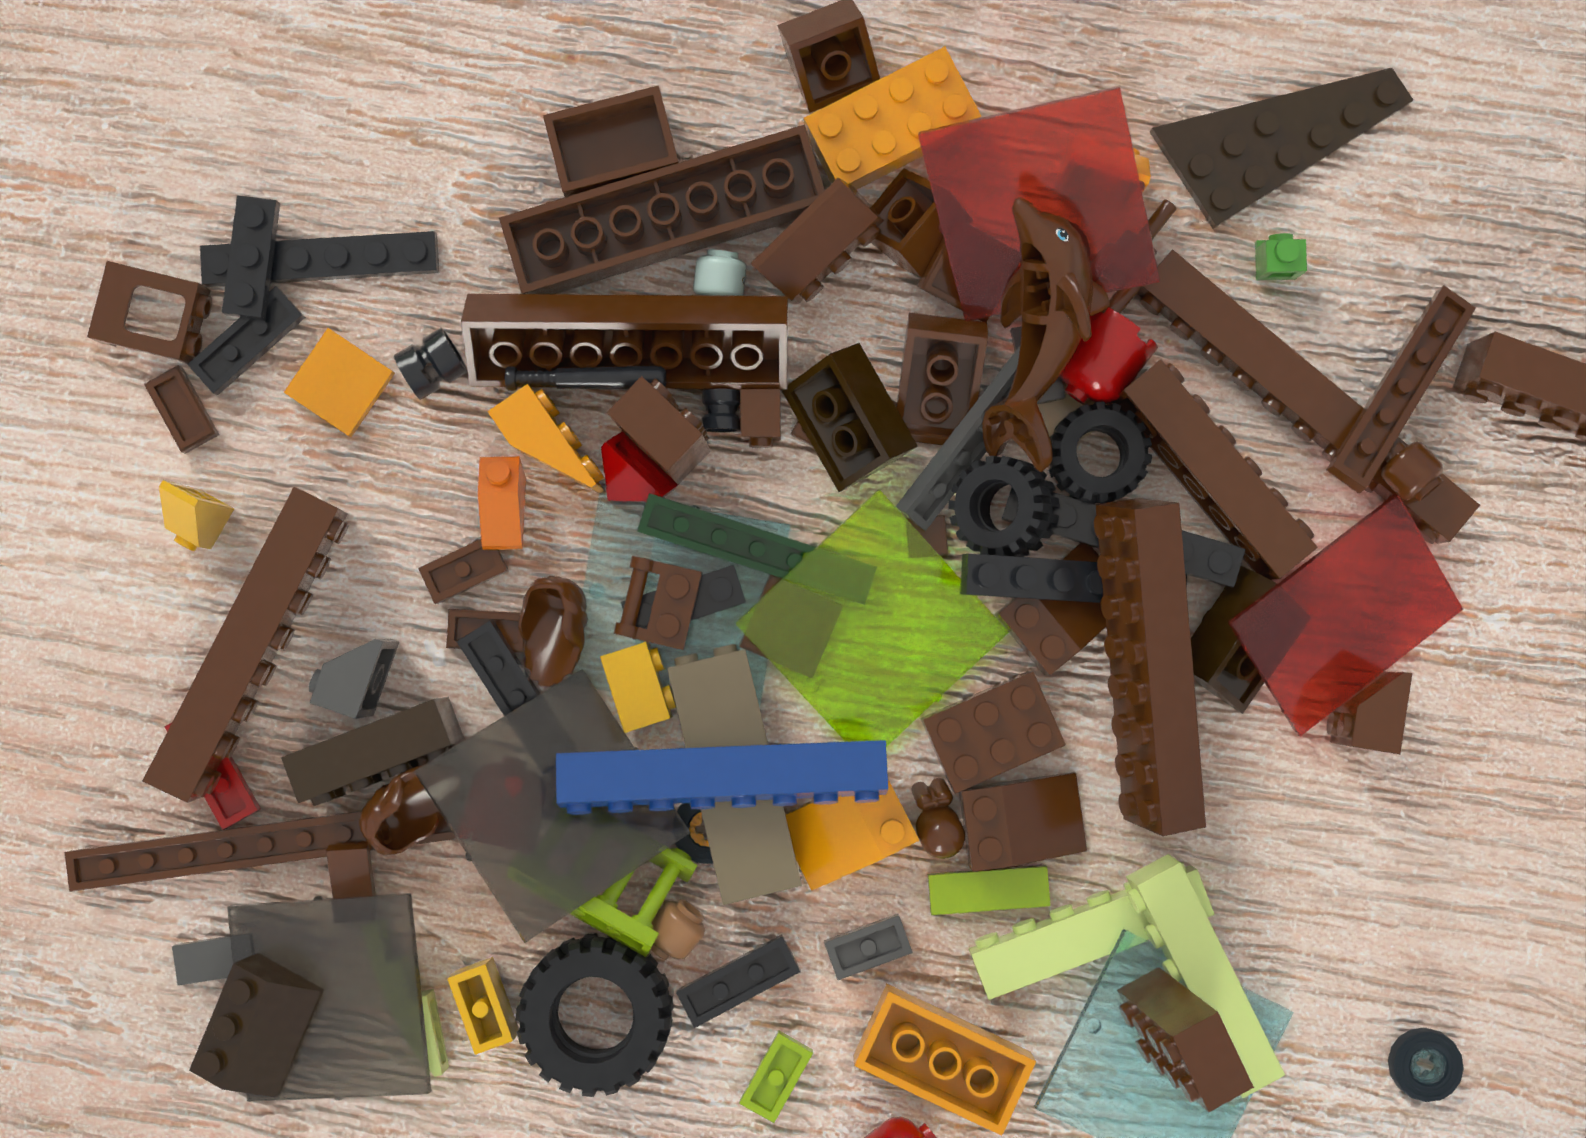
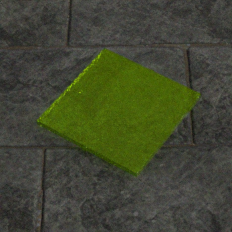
[735,489,1009,747]

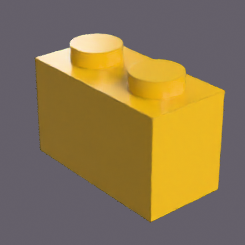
[600,642,676,733]
[447,957,519,1055]

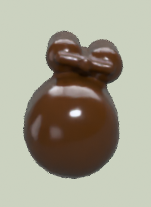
[911,778,965,859]

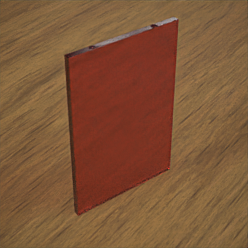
[1228,494,1463,737]

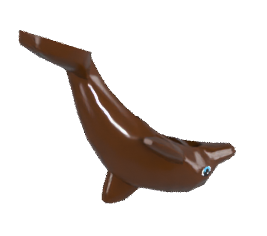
[982,197,1110,472]

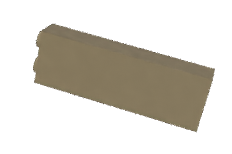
[667,644,802,905]

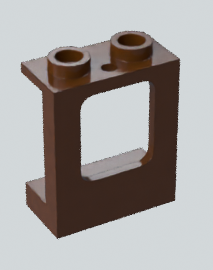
[87,261,212,364]

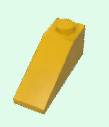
[159,480,234,552]

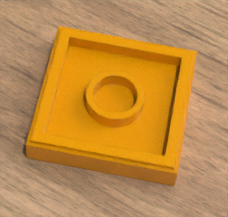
[284,328,395,437]

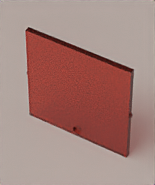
[918,86,1160,321]

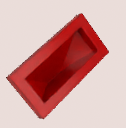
[601,431,679,502]

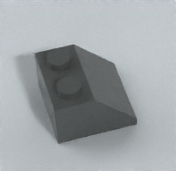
[309,639,399,719]

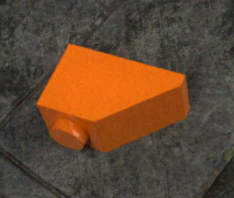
[478,456,526,550]

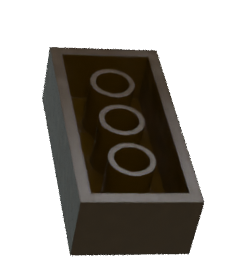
[281,697,465,807]

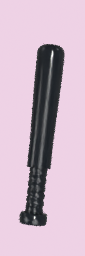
[505,366,667,391]

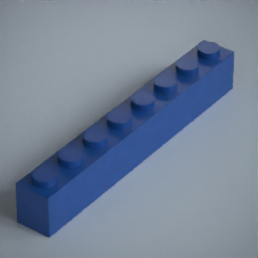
[556,740,888,815]

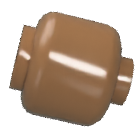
[651,899,705,960]

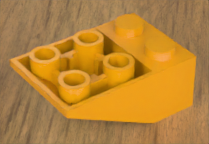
[487,384,605,494]

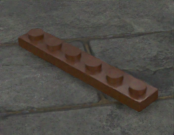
[1326,285,1476,493]

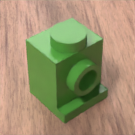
[1255,233,1307,281]

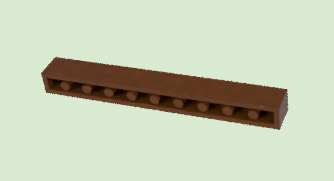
[1137,249,1480,544]

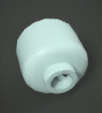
[693,249,747,296]

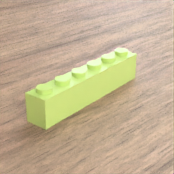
[1126,854,1285,1098]
[969,862,1215,1000]

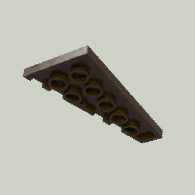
[1150,68,1413,229]

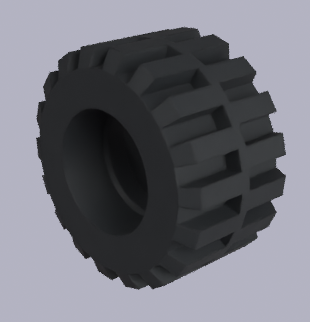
[1048,402,1152,504]
[948,456,1060,557]

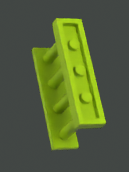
[506,790,697,957]

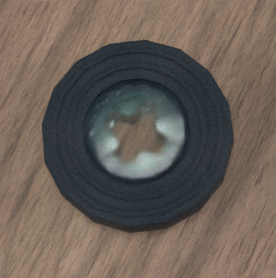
[1388,1028,1464,1102]

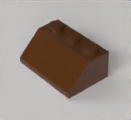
[751,178,885,303]

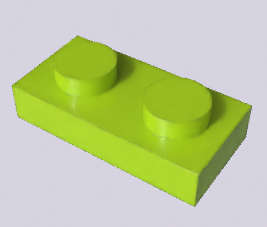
[739,1030,813,1123]

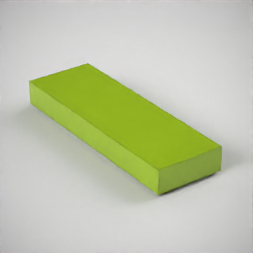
[927,865,1050,915]

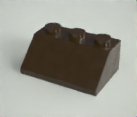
[781,343,918,492]
[1191,565,1309,714]
[189,953,325,1097]

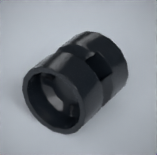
[394,327,468,400]

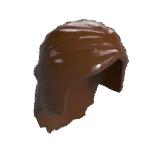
[518,576,588,687]
[359,764,463,855]

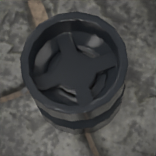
[702,389,741,433]

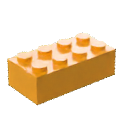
[804,46,981,190]
[853,984,1036,1136]

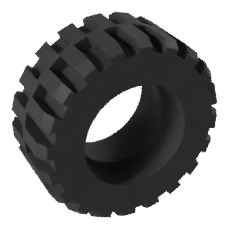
[515,933,674,1097]

